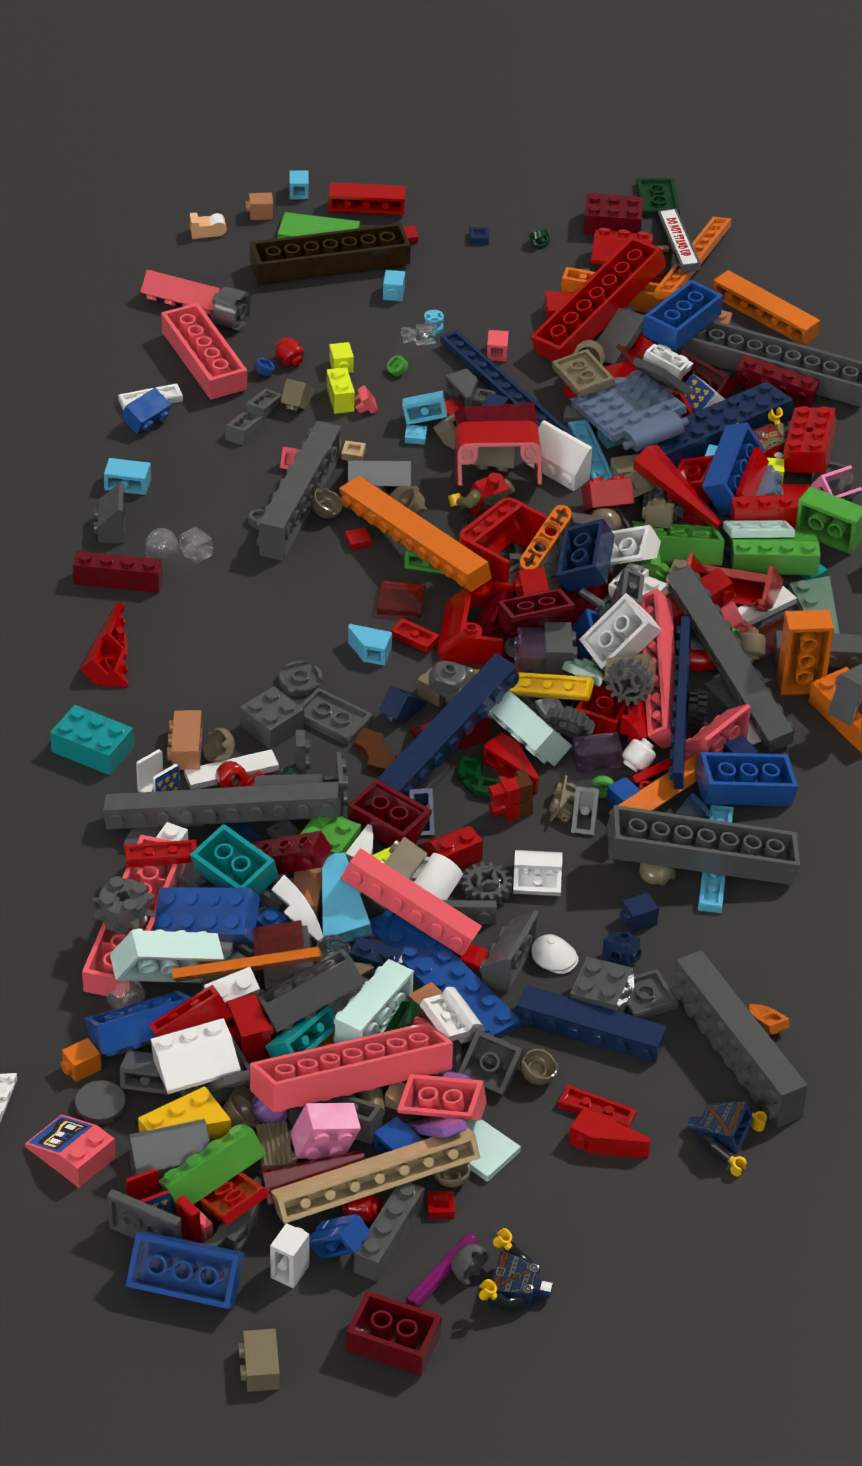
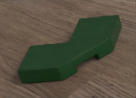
[457,757,499,801]

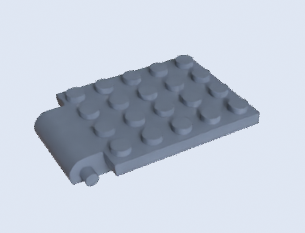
[570,370,689,452]

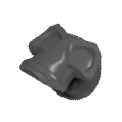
[429,661,475,702]

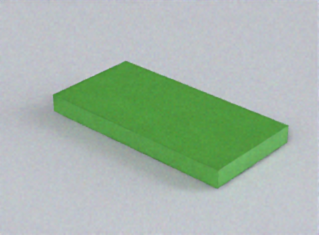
[277,212,360,238]

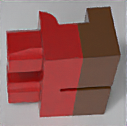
[488,768,533,821]

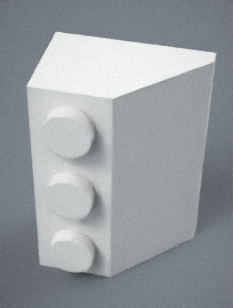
[526,420,592,491]
[610,525,661,565]
[579,593,662,671]
[151,1018,241,1094]

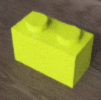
[327,367,355,414]

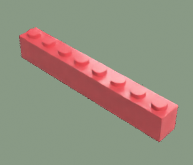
[640,588,678,749]

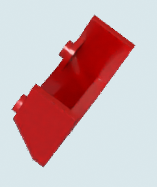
[454,420,542,486]
[459,498,559,582]
[686,553,783,612]
[437,580,514,665]

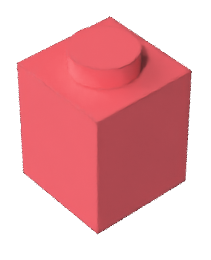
[487,330,509,362]

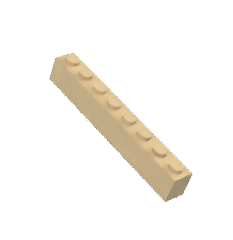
[271,1127,481,1224]

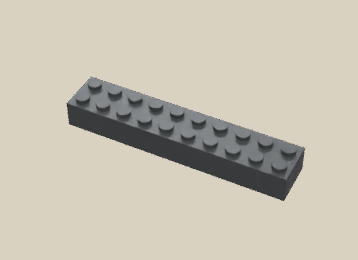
[671,321,862,407]

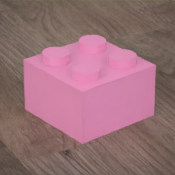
[290,1103,361,1160]

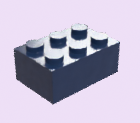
[556,519,615,593]

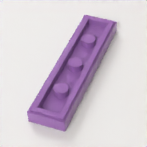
[408,1116,467,1138]

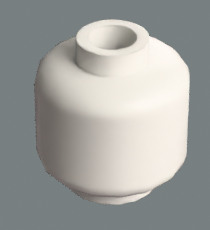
[622,738,656,773]

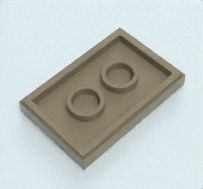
[552,349,615,398]

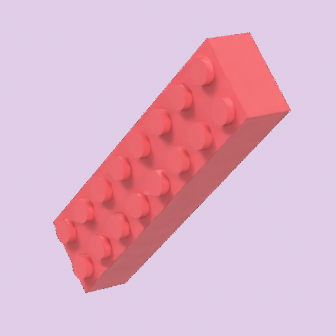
[82,835,187,1001]
[250,1022,453,1112]

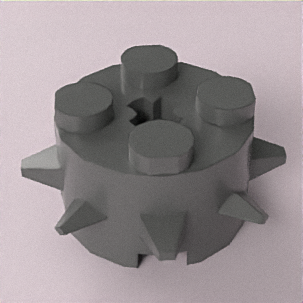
[92,876,156,934]

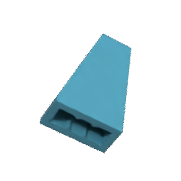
[322,852,373,950]

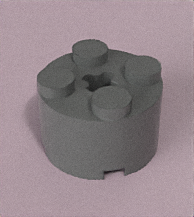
[211,286,252,331]

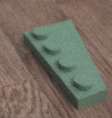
[789,576,840,634]

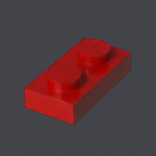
[390,618,439,653]

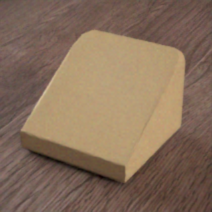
[384,1082,406,1110]

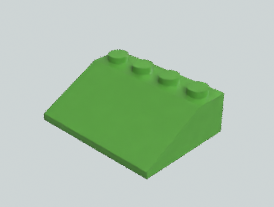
[632,521,725,566]
[729,529,820,575]

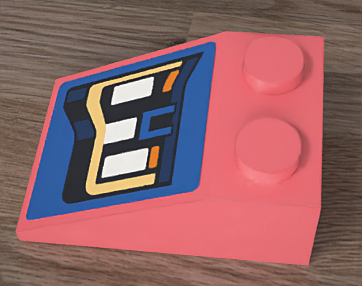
[25,1114,116,1188]

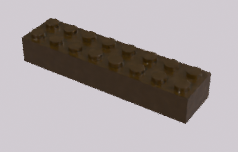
[250,223,411,284]

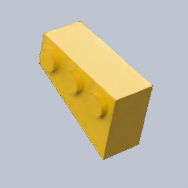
[138,1086,231,1140]

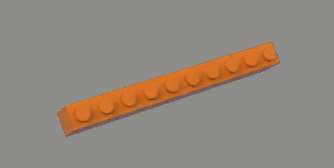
[339,476,492,592]

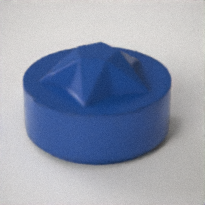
[254,358,275,376]

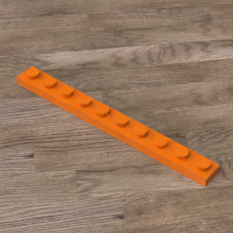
[654,217,731,301]

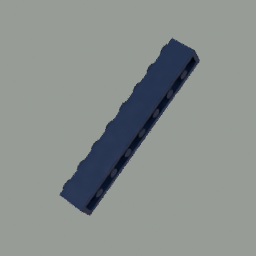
[377,653,520,794]

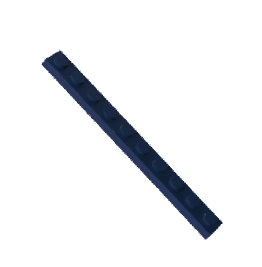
[440,330,575,437]
[669,616,692,789]

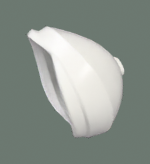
[531,934,578,974]

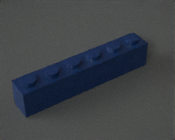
[516,985,667,1063]

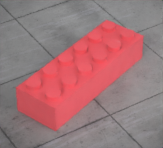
[161,303,248,400]

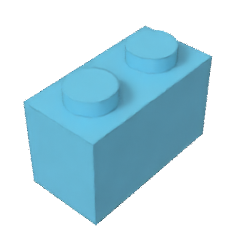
[402,391,447,425]
[104,458,151,495]

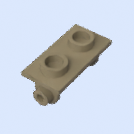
[549,775,576,822]

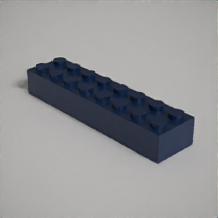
[638,382,793,468]

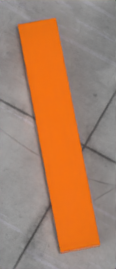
[609,755,698,814]
[172,947,322,982]

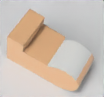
[190,213,227,239]

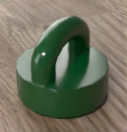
[529,228,550,248]

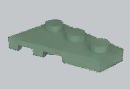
[562,658,605,687]

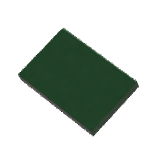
[636,178,680,217]

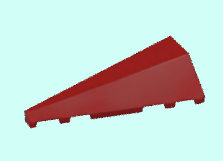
[633,445,722,530]
[80,602,129,688]
[620,700,648,745]

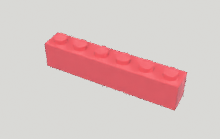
[340,848,482,956]

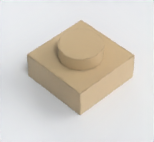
[341,441,366,461]

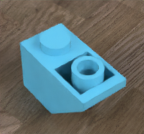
[348,624,392,666]

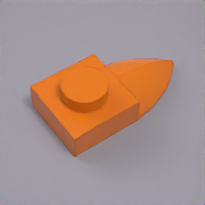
[749,1004,790,1035]

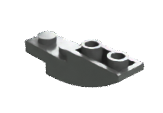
[203,1176,262,1252]

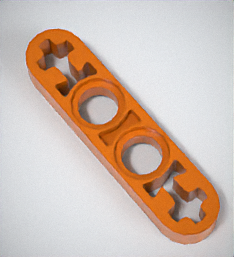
[519,505,572,570]

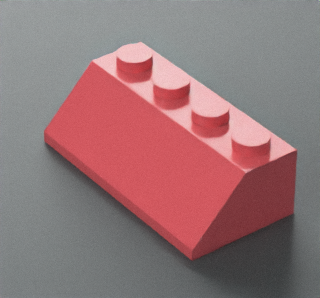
[141,270,221,316]

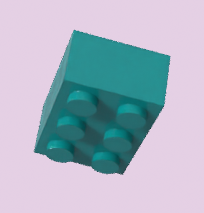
[50,705,134,775]
[190,824,279,896]

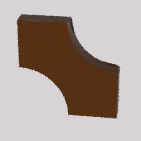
[354,728,397,773]

